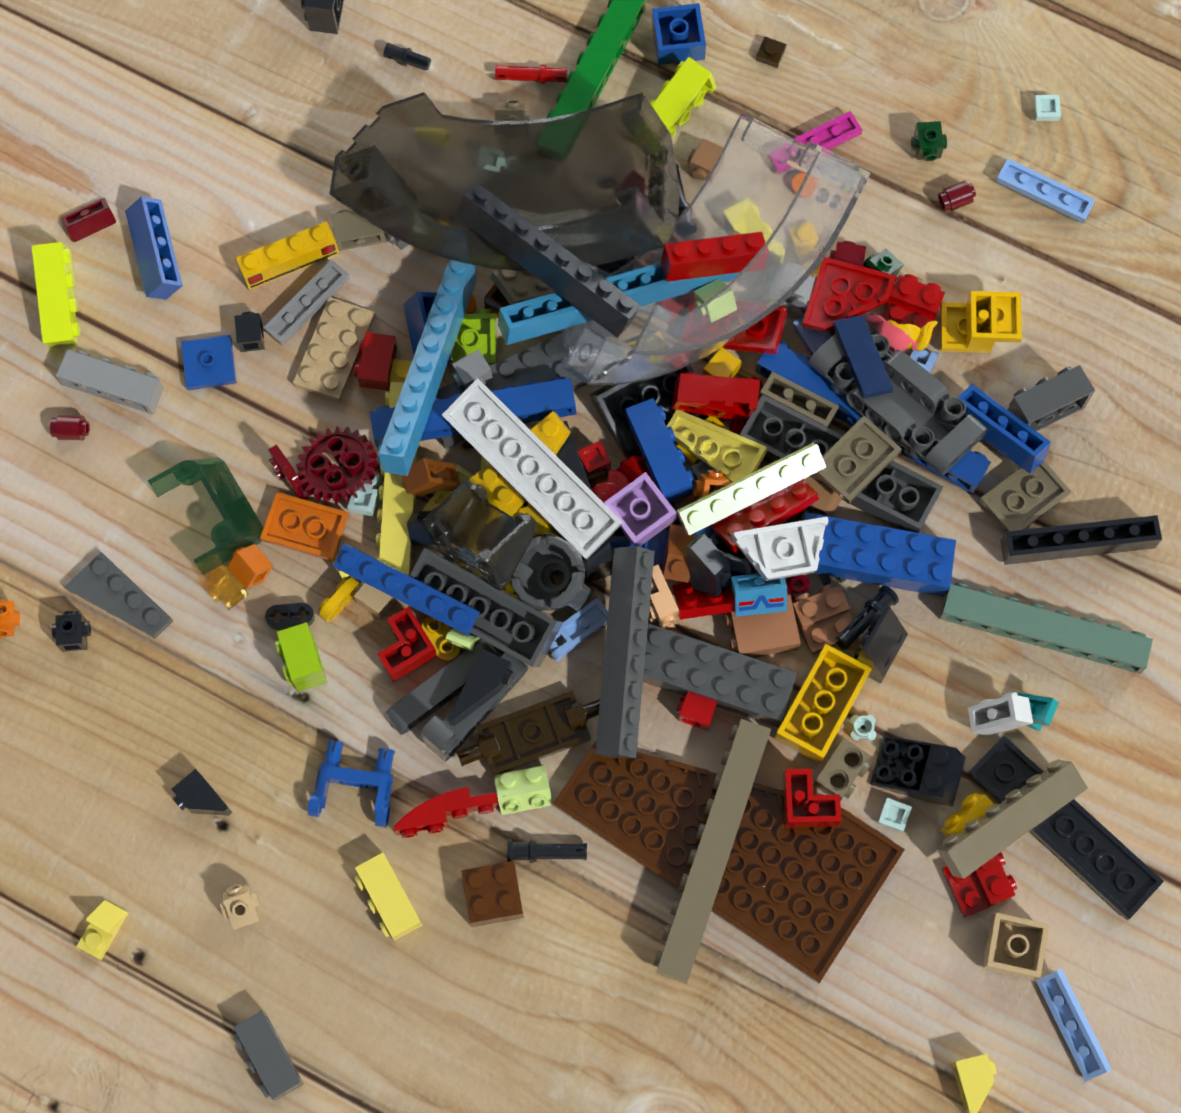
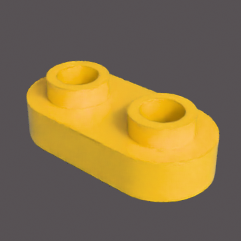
[319,577,359,623]
[422,616,461,663]

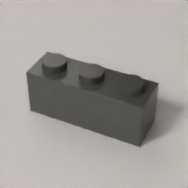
[233,1011,304,1101]

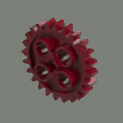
[296,426,378,504]

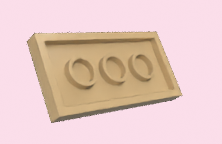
[293,297,376,402]

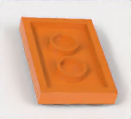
[260,492,349,561]

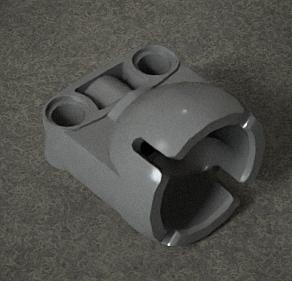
[510,535,594,611]

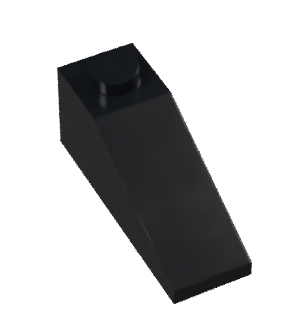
[448,649,514,726]

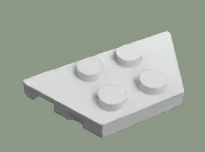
[731,517,828,581]

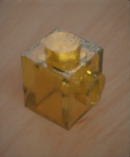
[206,565,249,610]

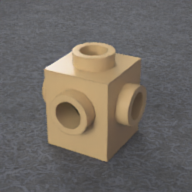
[220,884,261,930]

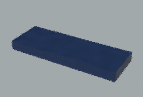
[833,315,894,399]

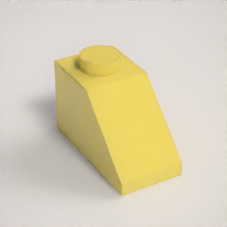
[951,1054,997,1113]

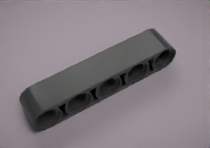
[385,639,500,735]

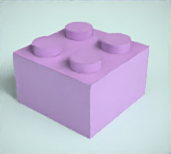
[604,472,677,547]

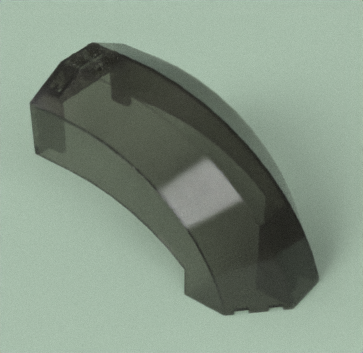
[329,92,680,271]

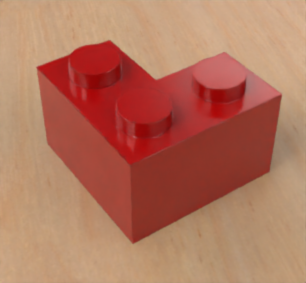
[377,606,437,683]
[783,769,842,828]

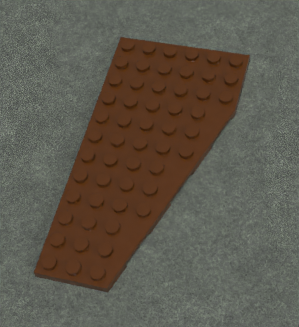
[553,741,905,984]

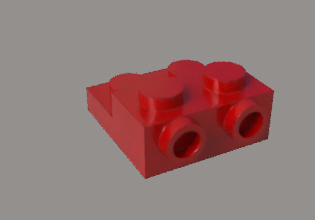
[882,274,945,328]
[942,852,1017,918]

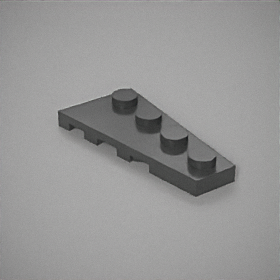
[64,552,173,639]

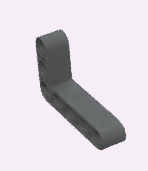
[421,652,529,762]

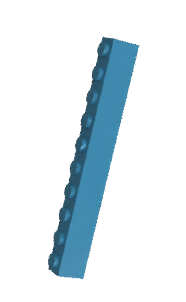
[378,257,477,476]
[498,263,739,345]

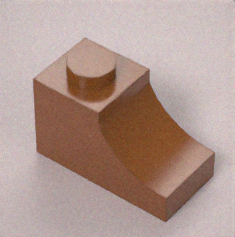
[402,458,461,496]

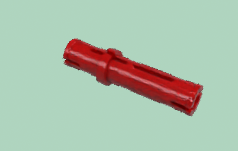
[495,65,568,84]

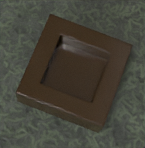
[756,36,787,68]

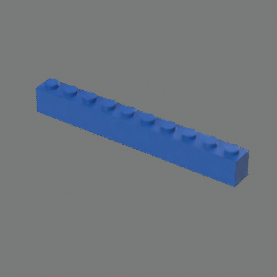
[756,342,991,494]

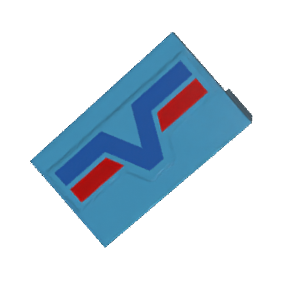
[731,574,787,617]

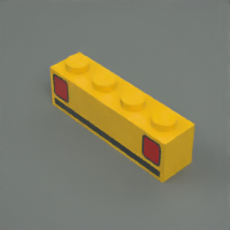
[236,221,339,290]

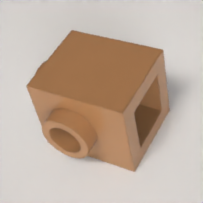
[687,138,725,182]

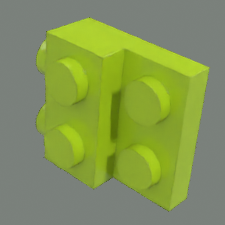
[448,309,497,365]

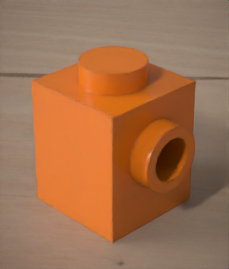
[227,544,273,589]

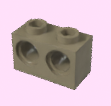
[813,738,871,802]

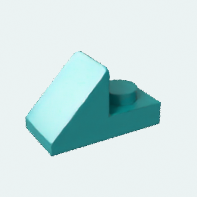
[1015,692,1059,731]

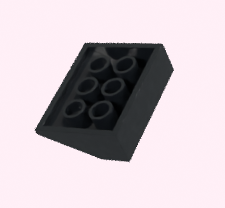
[589,348,709,458]

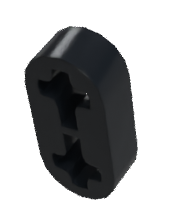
[265,603,315,630]

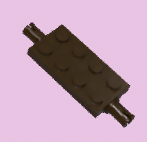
[456,690,600,776]

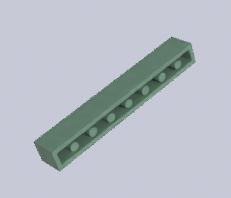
[940,583,1153,674]

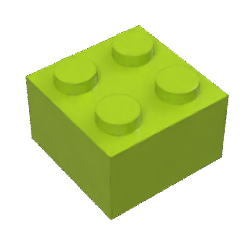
[275,622,328,692]

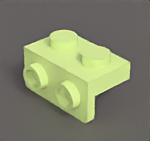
[494,765,552,815]

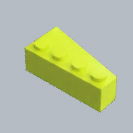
[32,242,80,347]

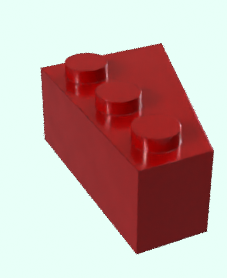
[672,372,760,422]

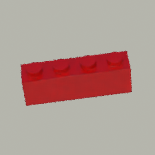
[661,231,768,282]

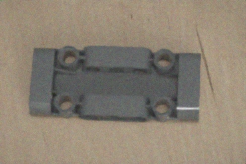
[808,332,988,476]

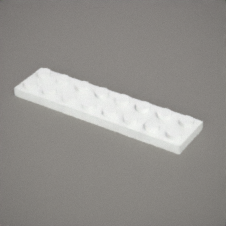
[442,378,623,559]

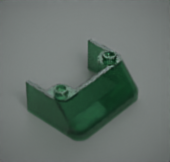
[148,458,263,575]

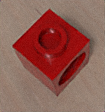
[676,692,717,731]

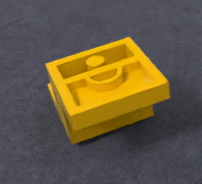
[940,291,1022,353]

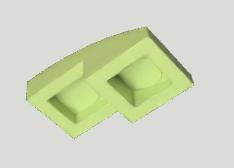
[446,628,482,652]

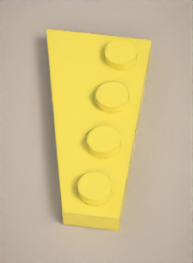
[667,410,767,483]

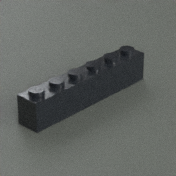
[1000,515,1162,565]

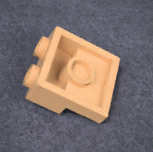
[648,565,679,631]

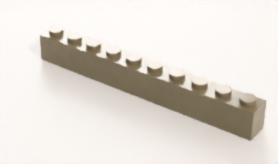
[653,719,771,985]

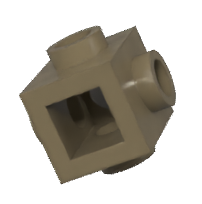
[495,100,530,137]

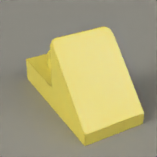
[76,900,128,960]

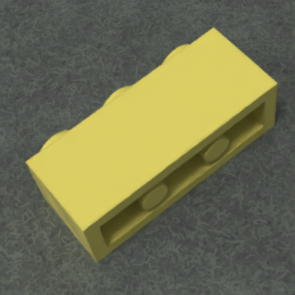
[354,852,423,941]

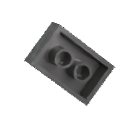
[1008,365,1095,431]

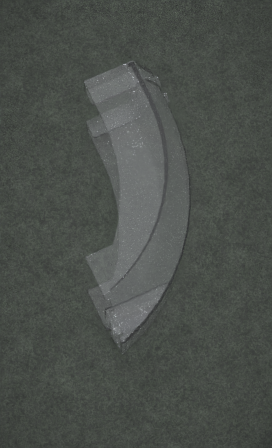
[562,113,871,385]

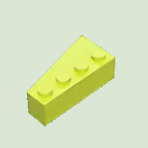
[630,57,717,156]

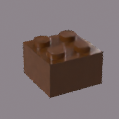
[461,861,524,927]

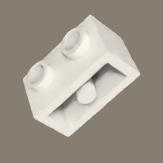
[968,692,1033,736]

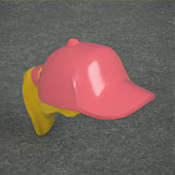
[865,313,938,352]

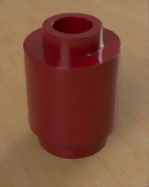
[938,180,976,211]
[50,415,90,441]

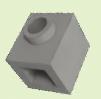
[451,349,493,390]

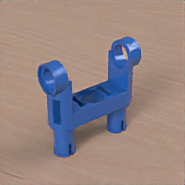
[308,740,395,828]

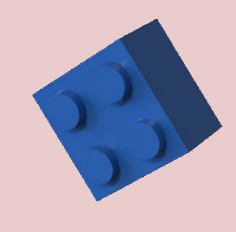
[652,3,706,65]

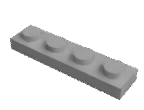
[263,260,350,346]

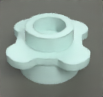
[850,715,876,741]

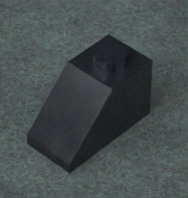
[686,533,732,596]
[171,769,233,816]

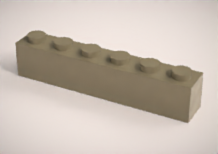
[937,759,1088,879]

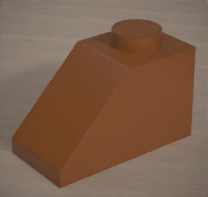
[661,524,695,583]

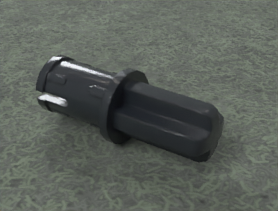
[383,42,431,70]

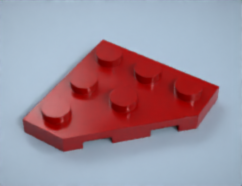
[802,257,896,333]

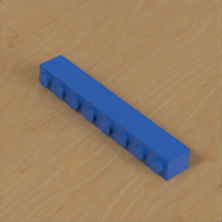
[370,377,577,448]

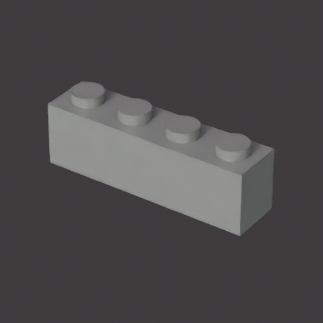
[56,350,164,415]

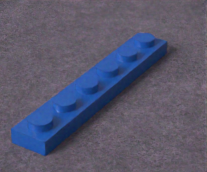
[333,544,480,635]

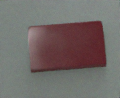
[61,198,116,242]

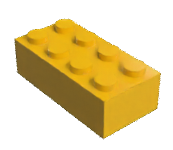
[775,644,872,764]

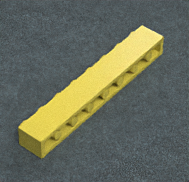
[375,382,419,576]

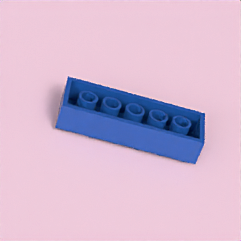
[801,512,956,597]

